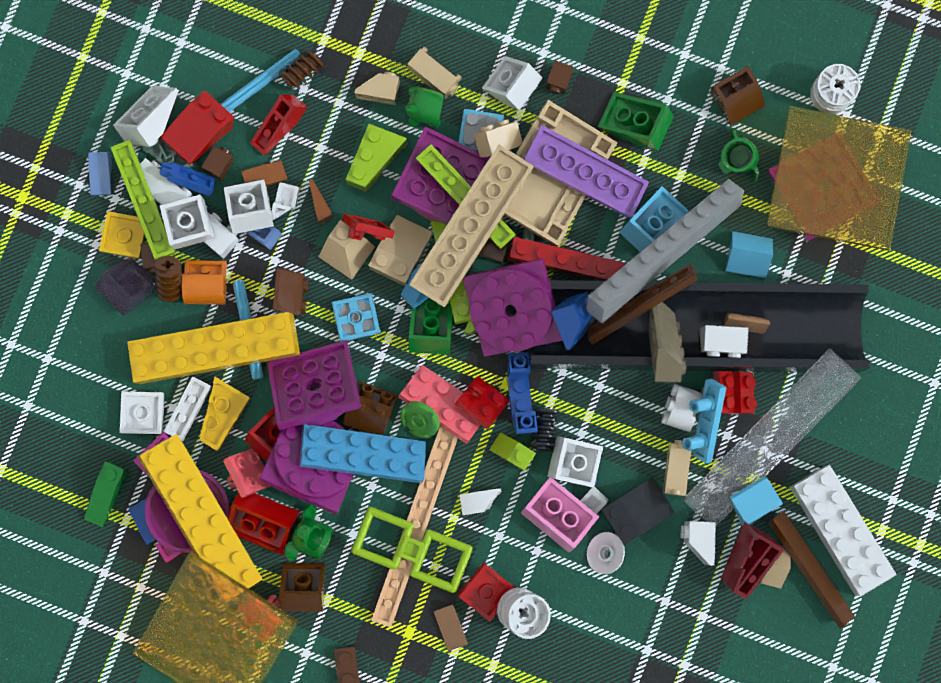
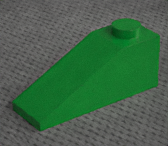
[84,461,130,528]

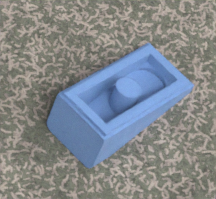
[88,152,111,196]
[245,227,282,250]

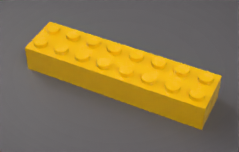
[127,312,300,384]
[137,434,263,602]

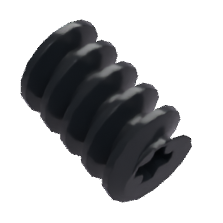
[529,408,562,453]

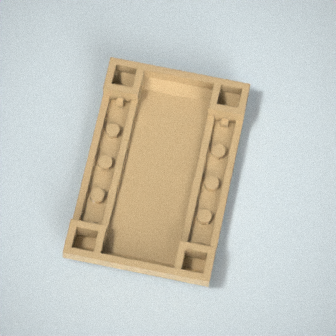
[504,100,617,247]

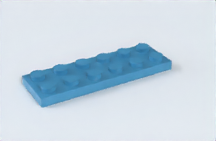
[300,424,426,483]

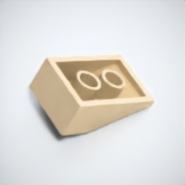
[368,215,433,286]

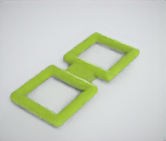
[351,507,472,593]

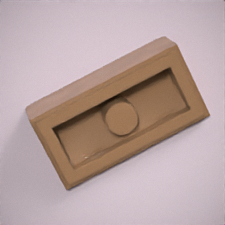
[724,312,770,334]
[434,604,468,651]

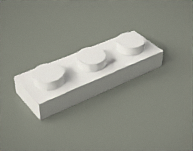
[164,376,212,441]

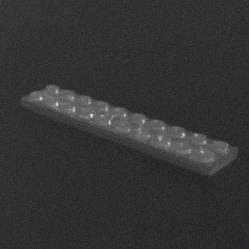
[683,349,861,527]

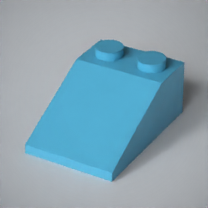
[619,186,689,252]

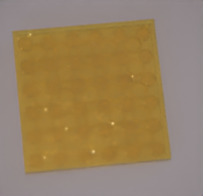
[767,106,912,251]
[133,552,299,683]

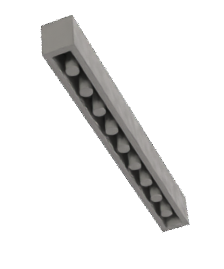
[586,179,744,323]

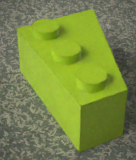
[346,124,408,192]

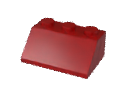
[244,407,280,461]
[228,493,299,555]

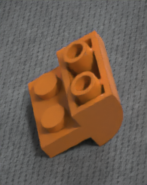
[182,261,227,305]

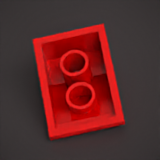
[160,91,234,165]

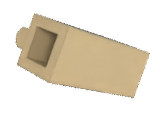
[408,47,462,99]
[663,440,691,496]

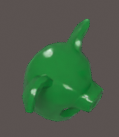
[405,86,444,128]
[718,128,760,182]
[285,504,334,561]

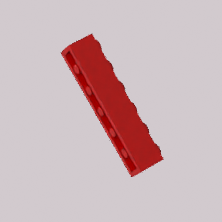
[507,237,627,281]

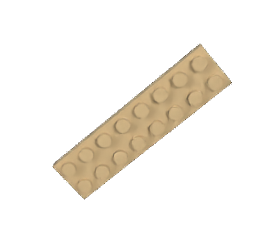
[409,144,534,308]

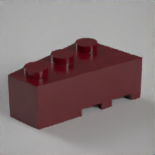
[720,522,785,599]

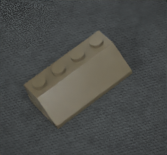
[648,302,686,382]

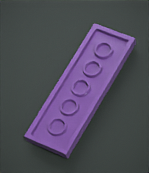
[524,125,649,219]

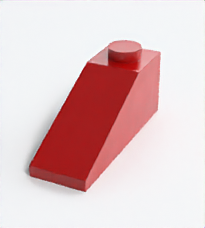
[250,94,307,155]

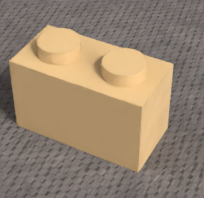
[474,119,522,157]

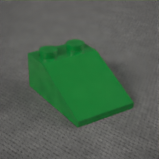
[598,92,674,152]
[409,298,453,355]

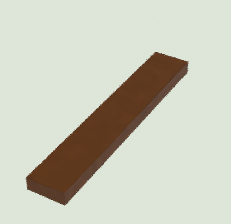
[587,263,698,345]
[768,511,855,628]

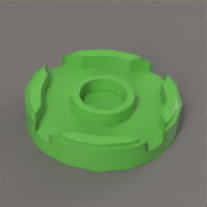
[400,401,440,439]

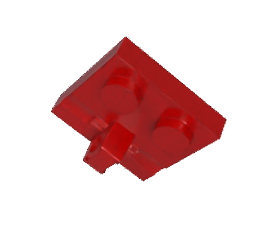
[342,213,395,240]
[454,376,509,430]
[457,562,515,622]

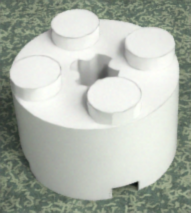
[661,384,703,432]

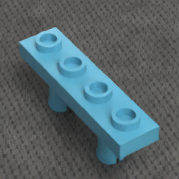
[682,379,726,464]

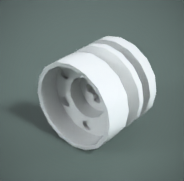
[811,64,860,114]
[497,588,551,639]

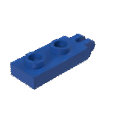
[160,162,215,196]

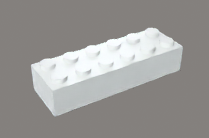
[790,465,896,596]

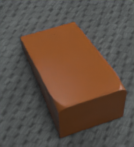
[241,160,288,187]
[309,179,334,225]

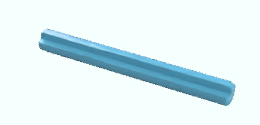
[221,49,301,112]
[233,280,264,380]

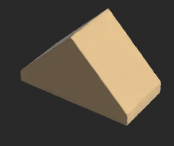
[760,546,791,589]

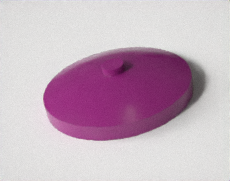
[144,470,230,553]

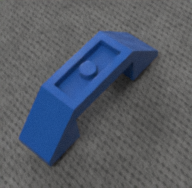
[507,352,538,434]

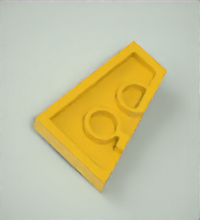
[199,377,251,451]

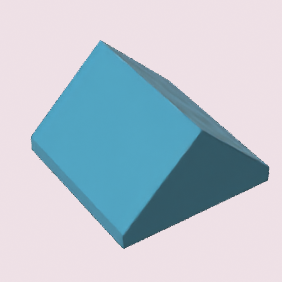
[725,232,773,279]
[729,476,783,526]

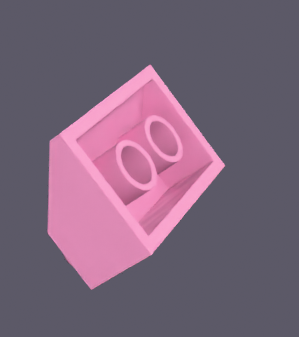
[521,477,599,553]

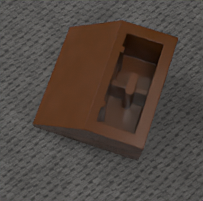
[709,66,766,126]
[343,381,399,435]

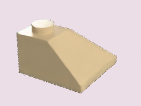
[319,220,375,280]

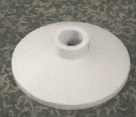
[587,532,625,574]

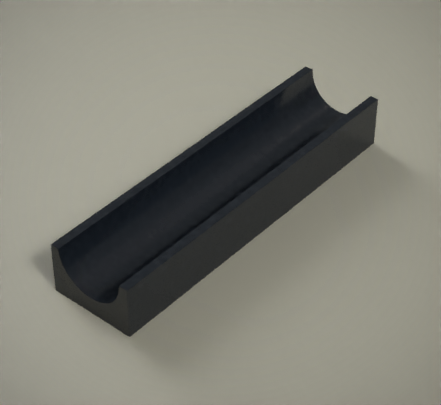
[530,280,870,373]

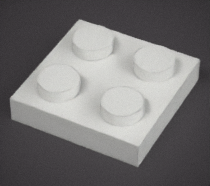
[120,392,164,434]

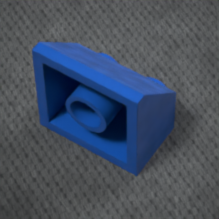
[551,291,593,350]

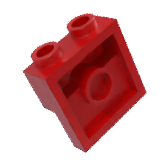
[713,371,757,415]

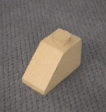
[355,72,400,105]

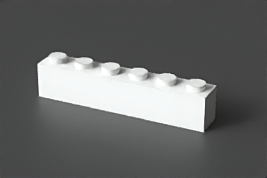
[141,158,239,259]

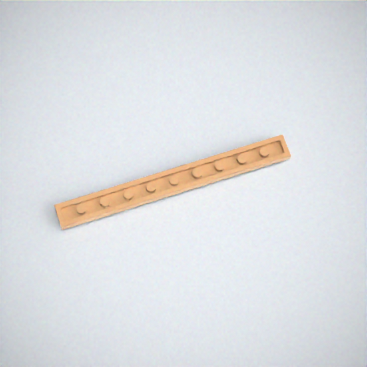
[371,426,458,627]

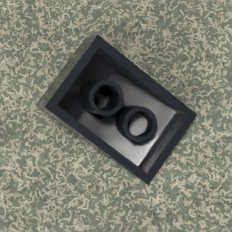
[600,477,674,545]

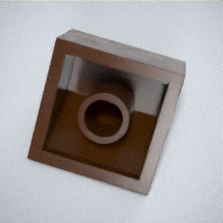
[273,268,309,317]
[279,563,325,612]

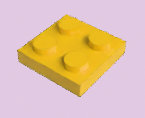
[99,211,145,259]

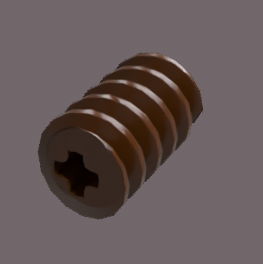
[279,50,325,92]
[154,256,182,302]

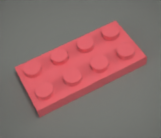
[398,365,480,444]

